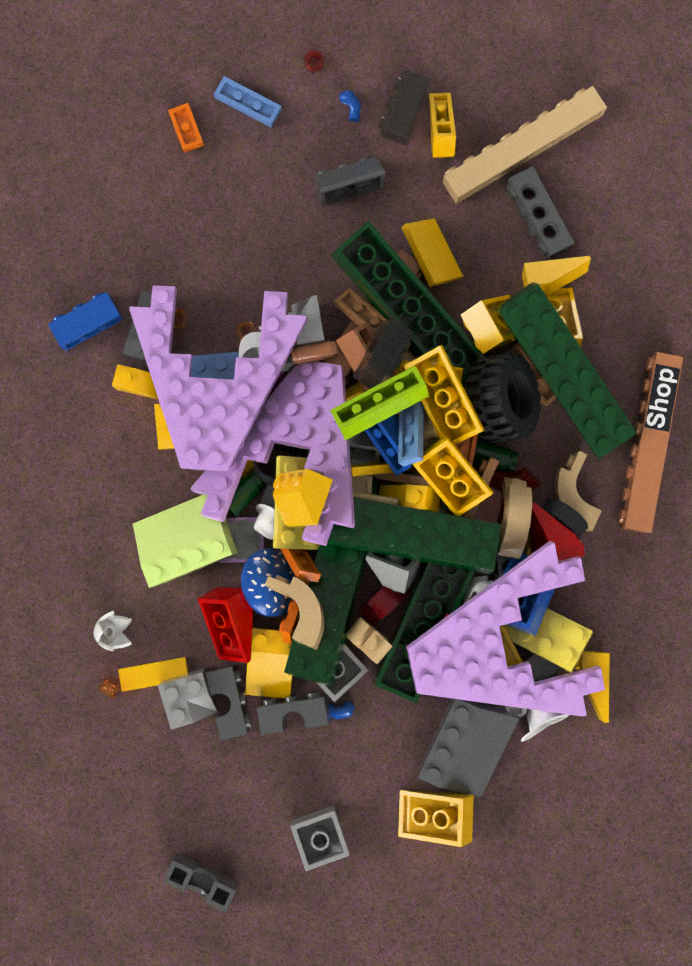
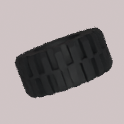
[465,352,541,443]

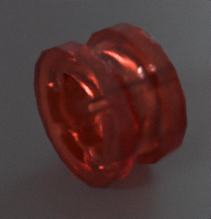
[304,50,324,73]

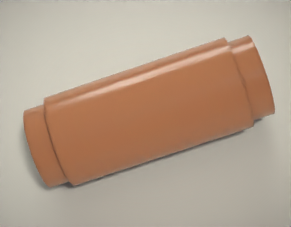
[291,340,338,364]

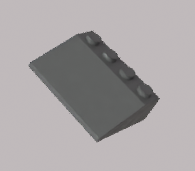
[418,698,520,797]

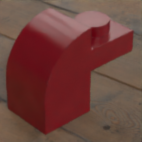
[357,586,411,626]

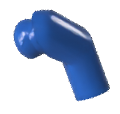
[339,90,361,122]
[329,701,355,720]

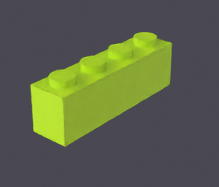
[330,366,429,440]

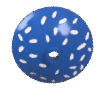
[241,548,296,617]

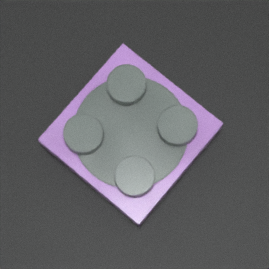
[219,517,264,563]

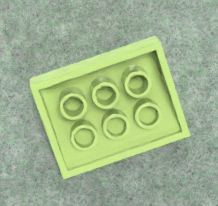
[133,495,238,588]

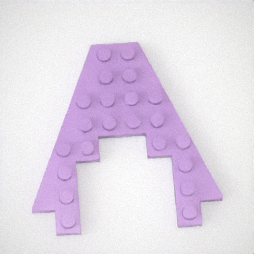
[130,285,307,472]
[191,361,355,546]
[406,541,605,716]

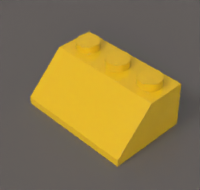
[413,438,493,516]
[273,469,333,527]

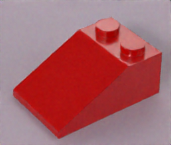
[529,502,586,561]
[197,587,253,663]

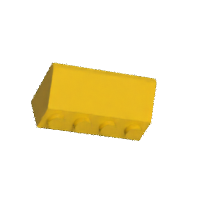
[404,345,484,445]

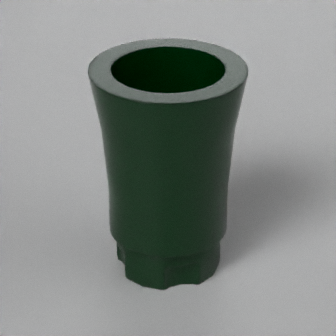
[472,436,519,473]
[229,469,267,518]

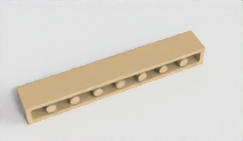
[442,86,607,204]

